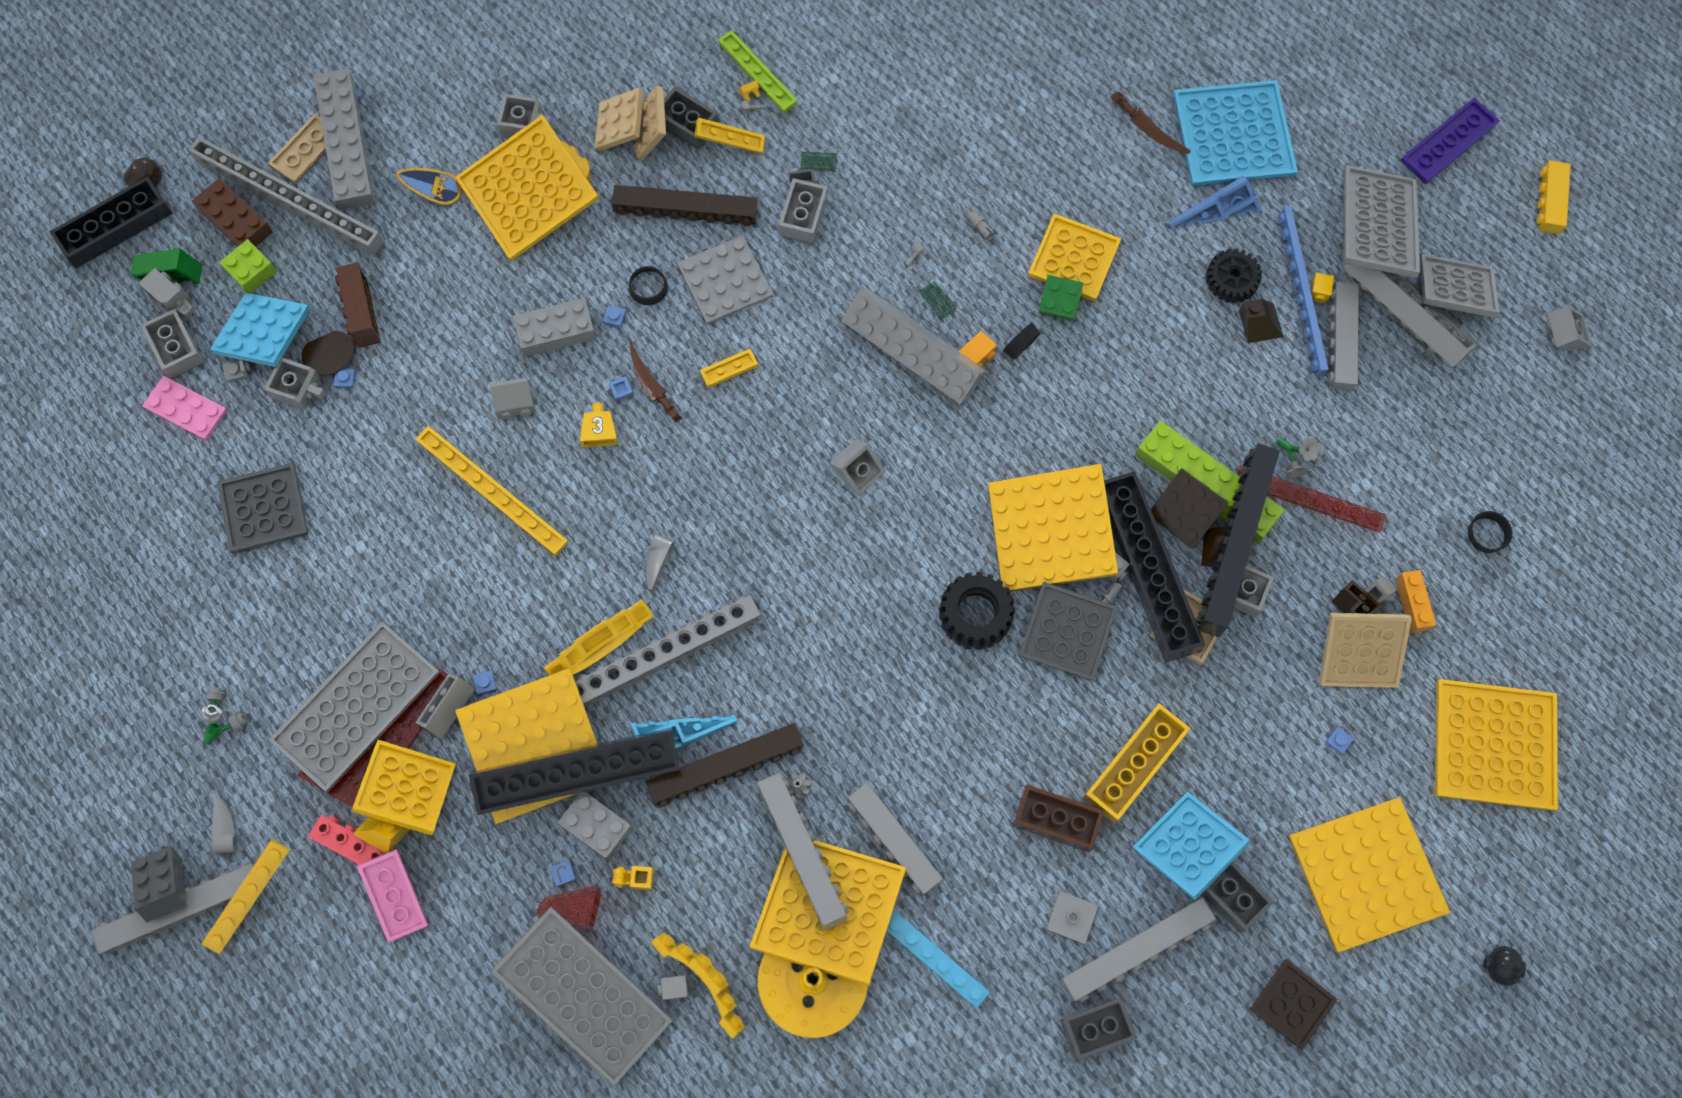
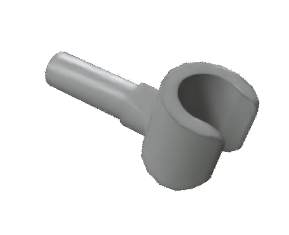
[740,100,766,114]
[905,242,923,267]

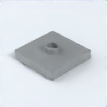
[1046,891,1098,945]

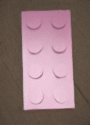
[142,376,227,441]
[357,849,428,942]

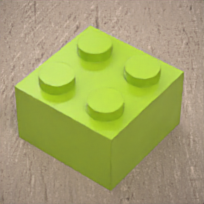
[219,239,277,293]

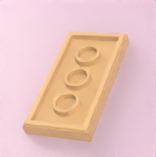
[267,114,326,184]

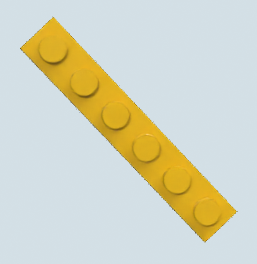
[201,839,290,954]

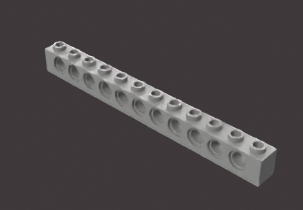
[188,137,384,256]
[576,595,761,707]

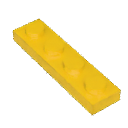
[694,118,765,154]

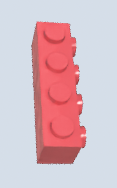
[308,815,386,864]

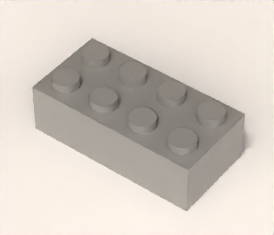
[513,298,596,357]

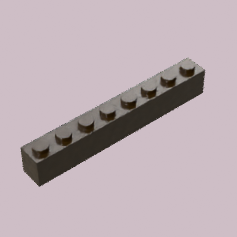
[611,185,758,226]
[645,723,804,808]

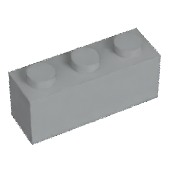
[415,672,475,739]

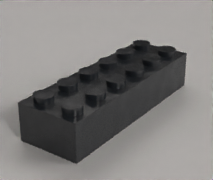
[49,176,173,269]

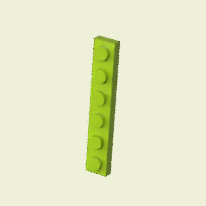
[718,30,797,113]

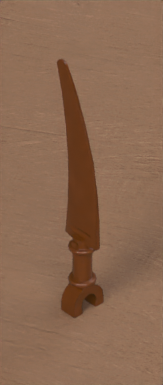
[1110,92,1191,154]
[629,339,682,422]

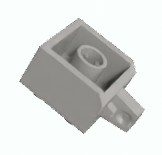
[497,94,552,137]
[138,268,195,318]
[264,358,326,410]

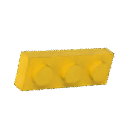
[700,349,758,388]

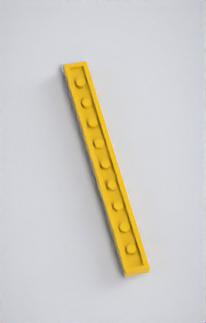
[415,426,569,556]

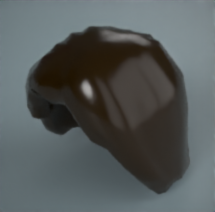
[124,158,162,186]

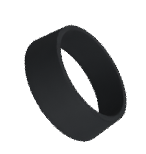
[629,266,668,305]
[1003,323,1040,359]
[1468,511,1513,553]

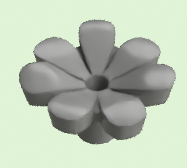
[787,773,812,799]

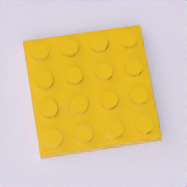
[1028,213,1121,302]
[351,740,456,835]

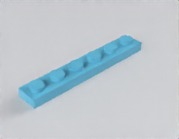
[887,910,990,1009]

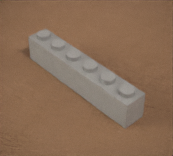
[1328,282,1359,391]
[847,783,943,896]

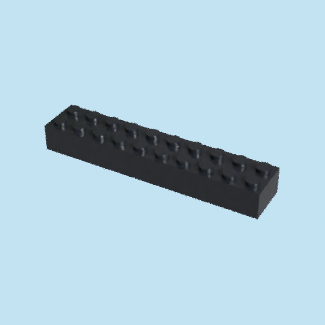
[1196,443,1280,638]
[1104,471,1206,663]
[469,728,680,815]

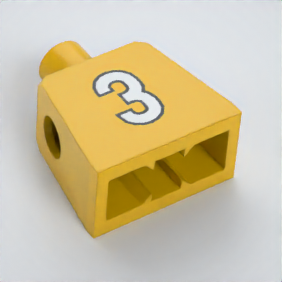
[580,403,618,447]

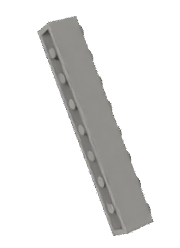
[757,773,849,932]
[92,862,254,955]
[1060,897,1216,1003]

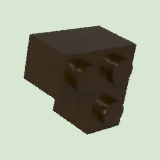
[1331,580,1382,614]

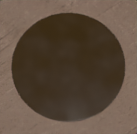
[301,331,354,375]

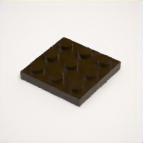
[1151,468,1229,548]
[1250,959,1338,1050]

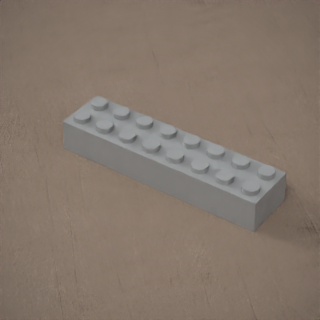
[314,68,375,210]
[1344,264,1478,367]
[842,288,986,404]

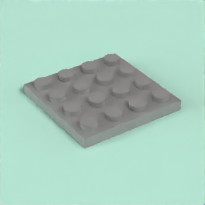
[677,235,773,325]
[1420,254,1500,318]

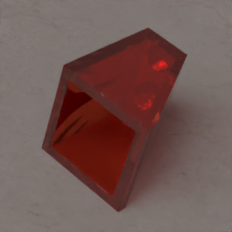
[537,886,602,932]

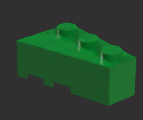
[131,248,203,284]

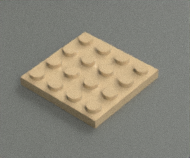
[1319,613,1412,688]

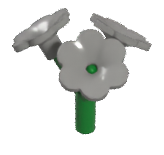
[1276,438,1324,478]

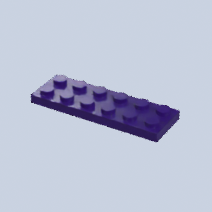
[1400,97,1500,184]

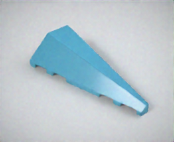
[630,715,737,751]

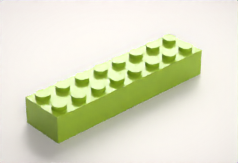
[1135,420,1285,544]

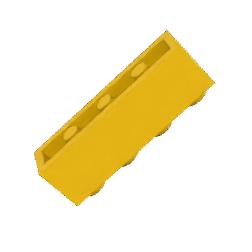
[1536,160,1571,234]

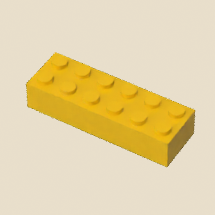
[1083,703,1191,823]

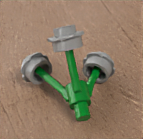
[201,687,247,745]

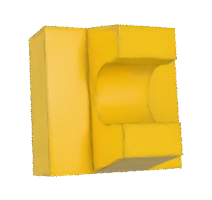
[737,80,760,101]

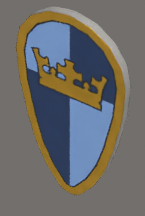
[396,168,461,206]

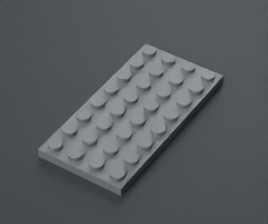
[1343,165,1420,278]
[269,621,441,793]
[491,906,673,1086]

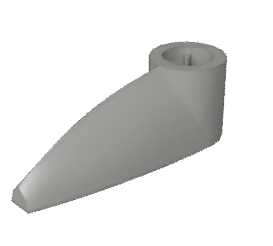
[646,534,675,591]
[211,797,237,854]

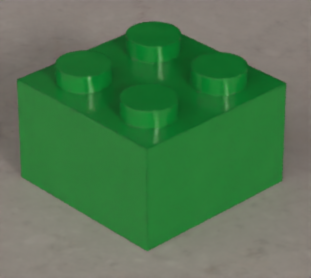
[1039,275,1084,321]

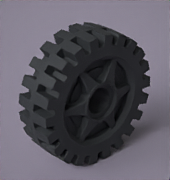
[1206,248,1262,303]

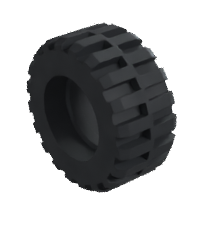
[939,572,1015,650]

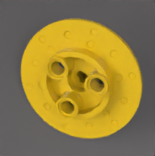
[758,954,868,1038]

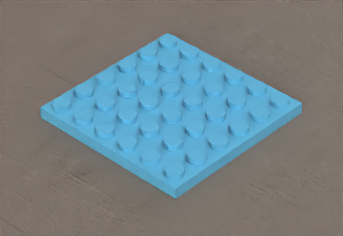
[1173,80,1298,186]

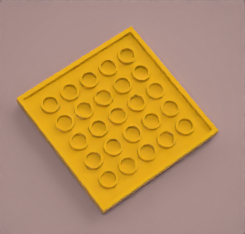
[455,115,600,261]
[988,464,1119,592]
[455,668,598,824]
[1435,679,1558,811]
[1288,797,1450,953]
[749,840,906,986]

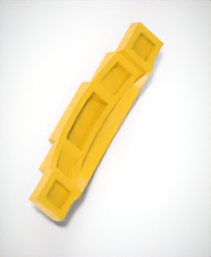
[544,599,653,676]
[651,932,746,1039]

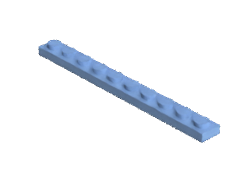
[1278,205,1328,377]

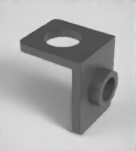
[789,168,816,184]

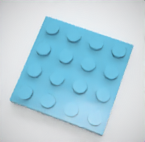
[210,293,311,367]
[1133,792,1250,900]

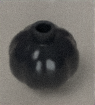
[1484,946,1526,986]

